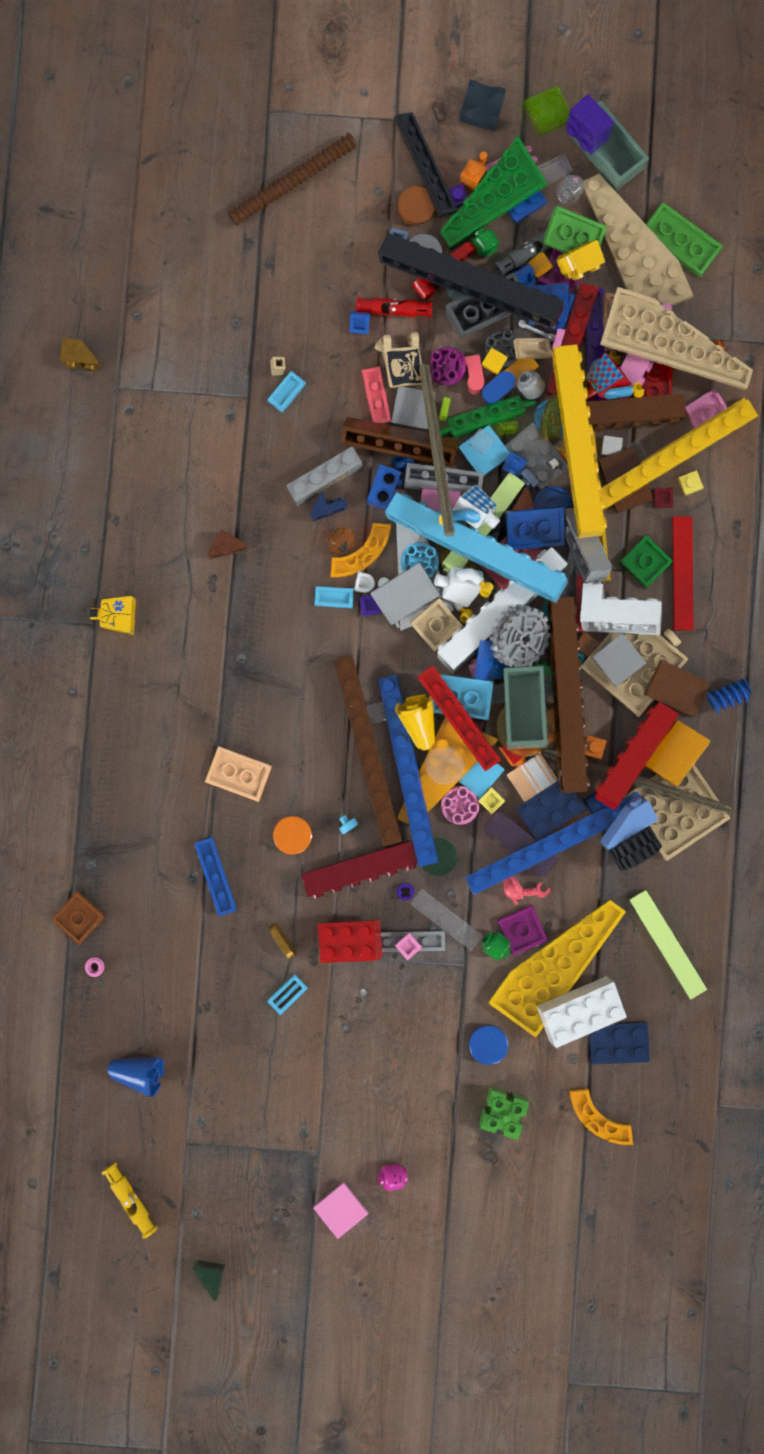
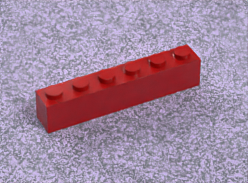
[595,702,679,811]

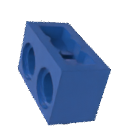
[367,465,403,510]

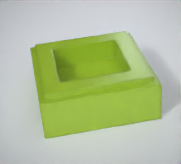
[439,397,451,422]

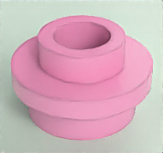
[85,957,105,977]

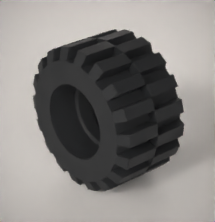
[608,826,662,871]

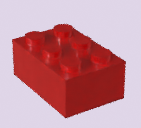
[318,919,383,963]

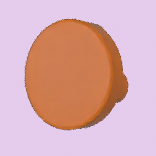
[273,816,312,855]

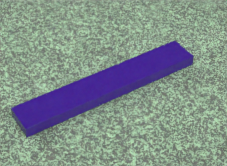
[585,288,606,402]

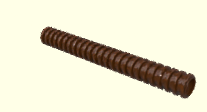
[228,133,357,226]

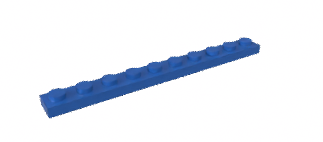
[378,675,439,867]
[465,792,640,895]

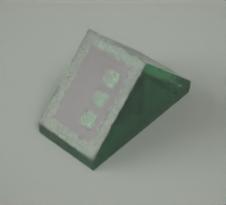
[192,1259,225,1301]

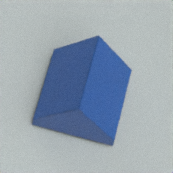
[390,456,414,473]

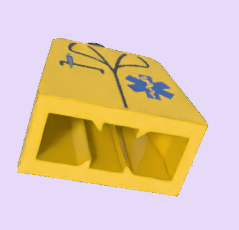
[90,596,136,635]

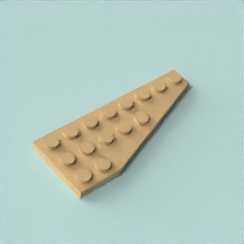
[581,174,693,306]
[600,287,753,390]

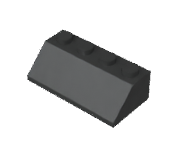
[445,273,519,338]

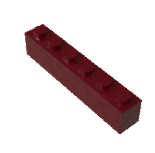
[301,840,418,899]

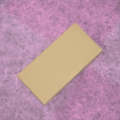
[513,338,552,359]

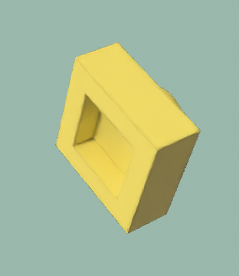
[678,470,704,496]
[478,787,505,814]

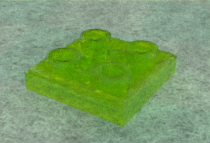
[524,85,570,137]

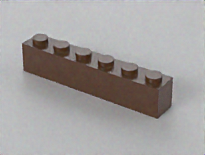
[586,394,686,431]
[341,417,458,467]

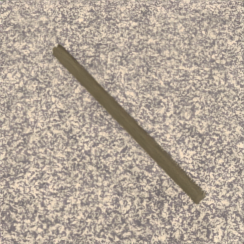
[419,364,455,537]
[543,747,733,816]

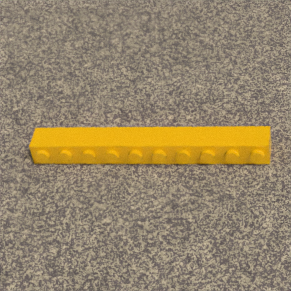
[552,345,607,538]
[599,399,758,511]

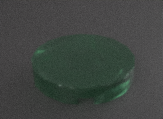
[422,838,457,876]

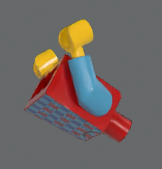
[585,351,644,401]

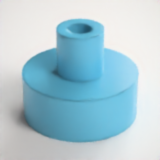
[338,815,358,835]

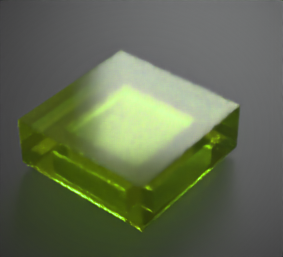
[497,421,518,435]

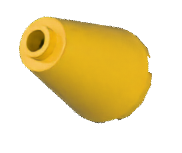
[395,694,435,750]

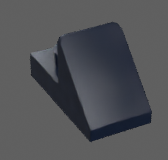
[311,491,348,522]

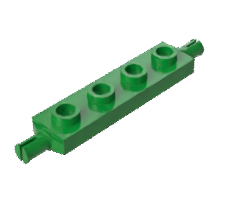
[439,395,536,439]

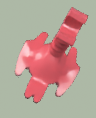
[503,876,550,904]

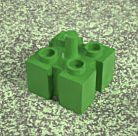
[479,1086,529,1140]

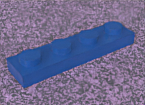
[194,837,238,917]

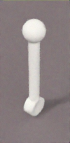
[518,320,555,341]

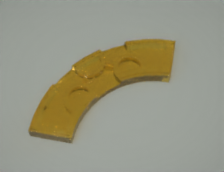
[540,376,587,440]

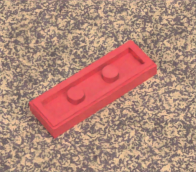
[362,366,391,424]

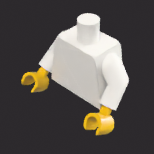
[434,567,493,624]

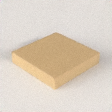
[409,597,463,652]

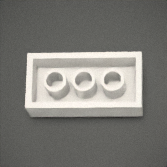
[536,976,627,1048]

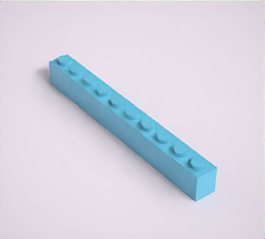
[385,492,567,603]

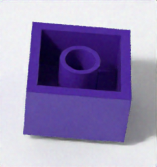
[566,94,614,155]

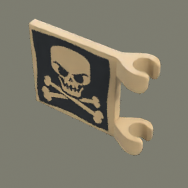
[379,332,422,388]

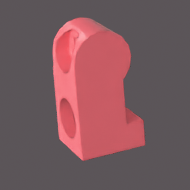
[465,355,484,395]

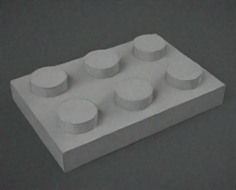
[505,423,562,490]

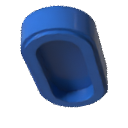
[482,371,516,404]

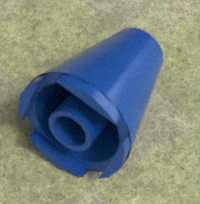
[107,1057,164,1097]

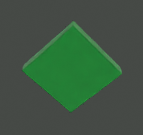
[619,535,673,589]

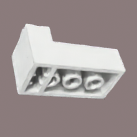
[580,581,662,635]

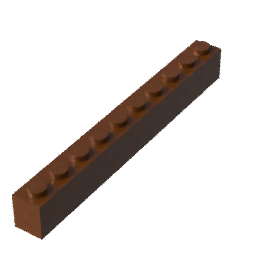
[547,597,590,793]
[334,655,402,846]

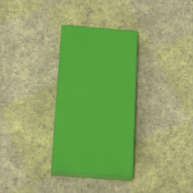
[646,202,723,278]

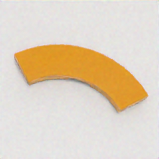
[330,523,392,578]
[569,1088,633,1145]

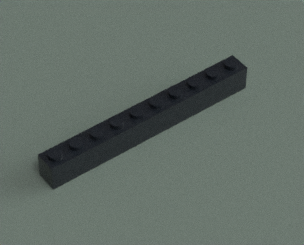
[378,233,564,330]

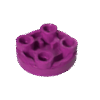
[430,346,466,386]

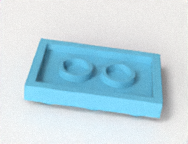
[432,674,494,720]

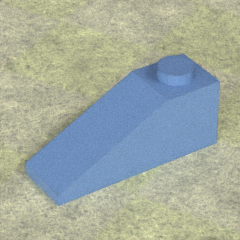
[600,796,658,850]

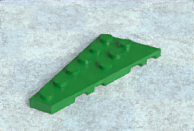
[440,136,548,249]

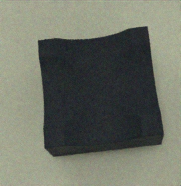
[459,79,506,131]

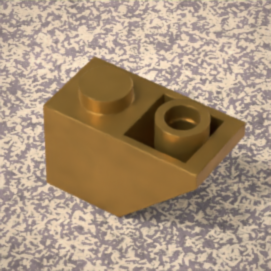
[60,338,102,372]

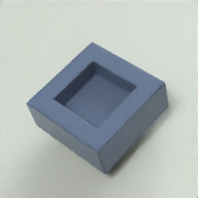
[519,468,539,492]

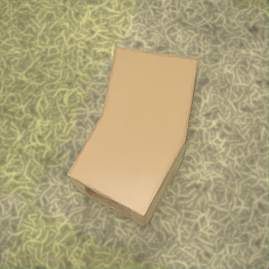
[270,357,286,376]

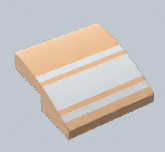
[507,753,559,802]

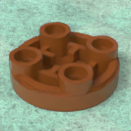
[398,186,435,225]

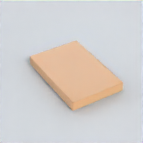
[205,746,272,802]

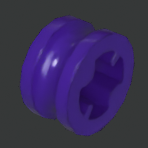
[397,883,415,901]

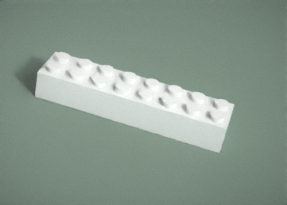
[437,547,567,674]

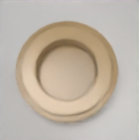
[663,629,681,647]

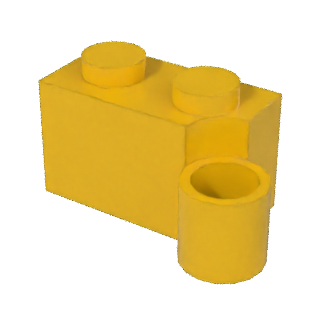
[556,240,605,281]

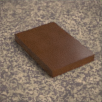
[598,446,653,514]
[644,660,711,718]

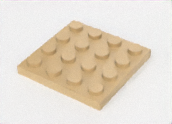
[581,633,688,717]
[624,765,731,861]

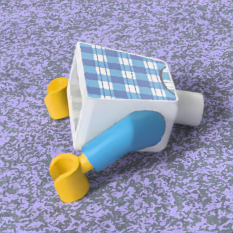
[439,485,500,529]

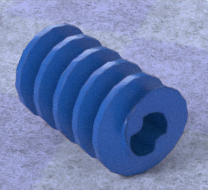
[707,678,751,714]

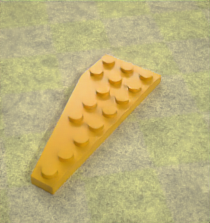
[488,900,626,1038]

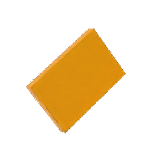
[645,720,710,788]

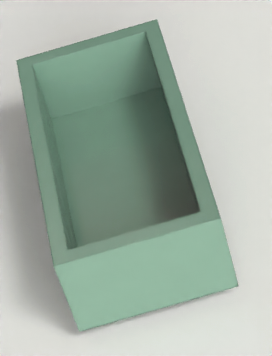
[569,101,649,191]
[504,666,547,749]

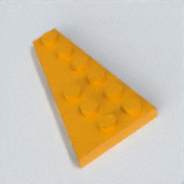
[397,717,498,825]

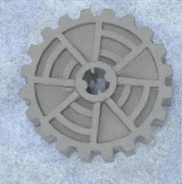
[490,604,550,668]

